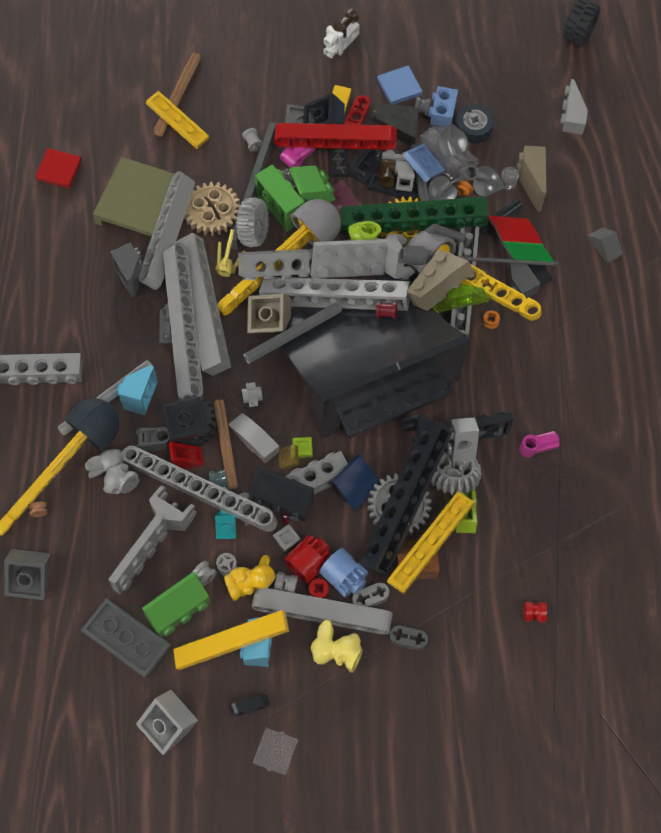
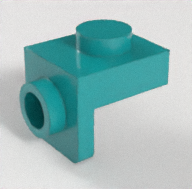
[215,510,236,539]

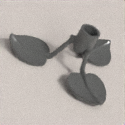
[428,123,504,200]

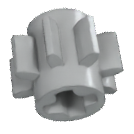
[242,382,263,407]

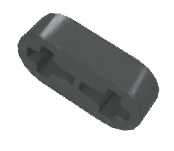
[389,625,428,650]

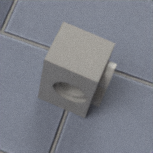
[446,417,479,462]

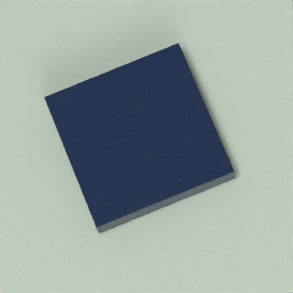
[331,454,380,510]

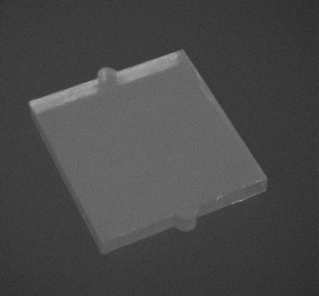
[253,728,298,775]

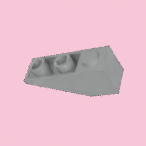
[560,79,588,135]

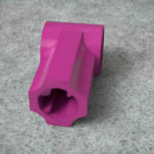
[280,147,316,168]
[519,431,560,458]

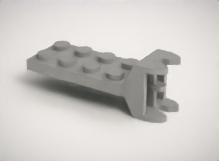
[311,234,415,279]
[108,485,197,595]

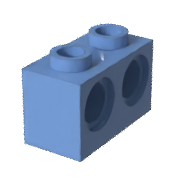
[428,86,458,127]

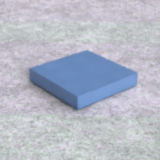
[377,66,422,105]
[403,144,445,183]

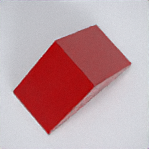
[169,442,204,470]

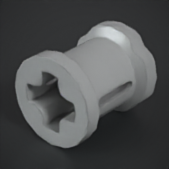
[242,128,262,152]

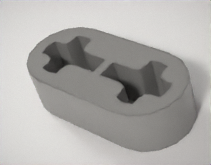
[352,583,389,607]

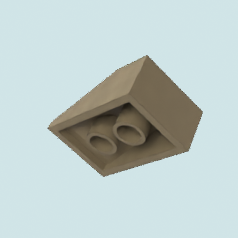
[516,146,546,212]

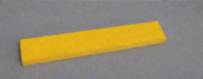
[387,491,474,594]
[173,610,289,670]

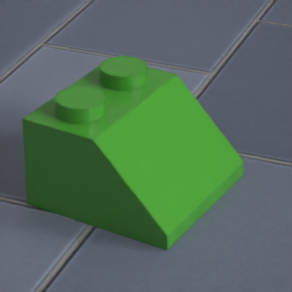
[289,166,335,203]

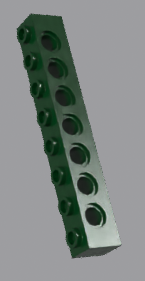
[341,197,488,235]

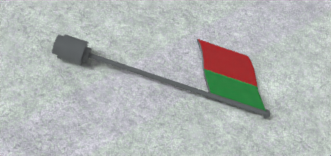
[399,216,558,268]

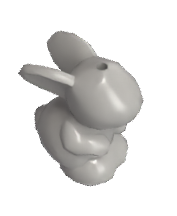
[85,449,140,494]

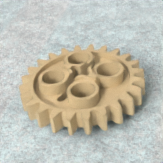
[184,182,240,236]

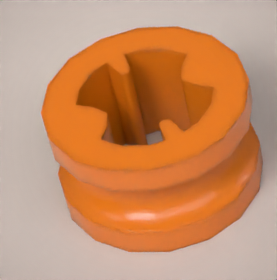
[456,180,473,197]
[483,310,500,329]

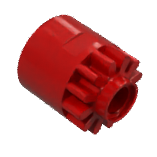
[283,535,331,584]

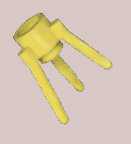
[215,229,245,277]

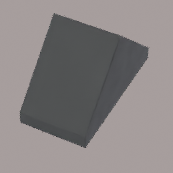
[587,228,623,264]

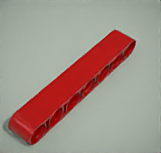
[274,123,397,150]

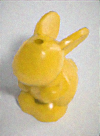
[224,555,277,601]

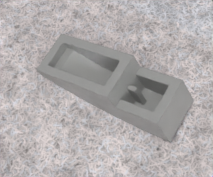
[228,413,280,463]

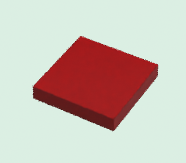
[35,148,82,189]

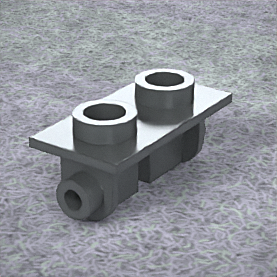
[159,304,172,344]

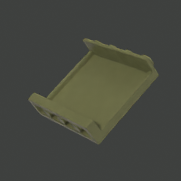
[93,157,174,238]

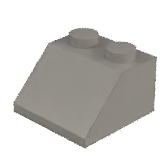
[136,690,198,755]

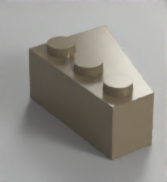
[406,249,475,311]

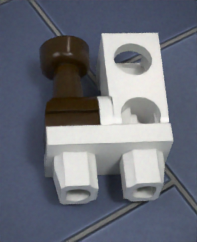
[324,9,359,58]

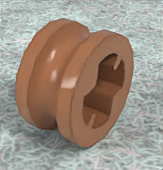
[28,501,47,517]

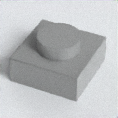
[273,524,301,553]

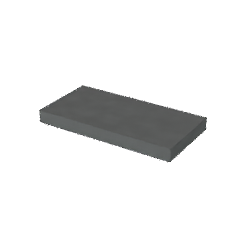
[81,598,171,679]

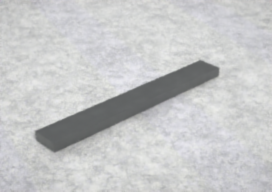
[231,122,276,250]

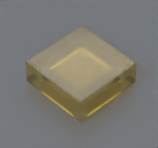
[279,445,299,469]

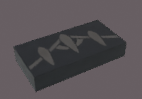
[330,148,349,178]

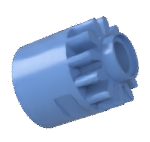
[319,548,368,597]

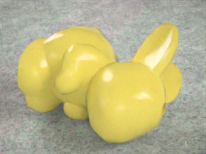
[310,620,363,673]

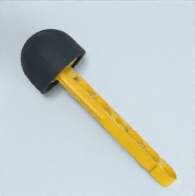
[0,398,119,536]

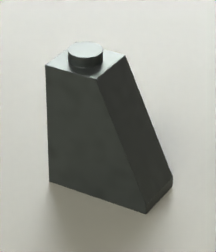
[372,104,419,146]

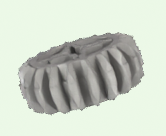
[236,198,269,247]
[431,451,481,495]

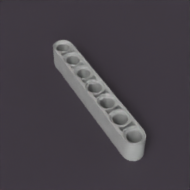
[138,171,195,290]
[251,588,393,635]

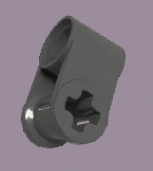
[136,427,170,452]

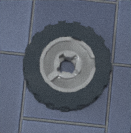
[455,104,494,144]

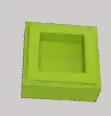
[292,437,313,458]

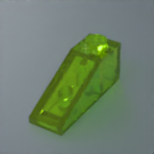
[432,284,489,313]

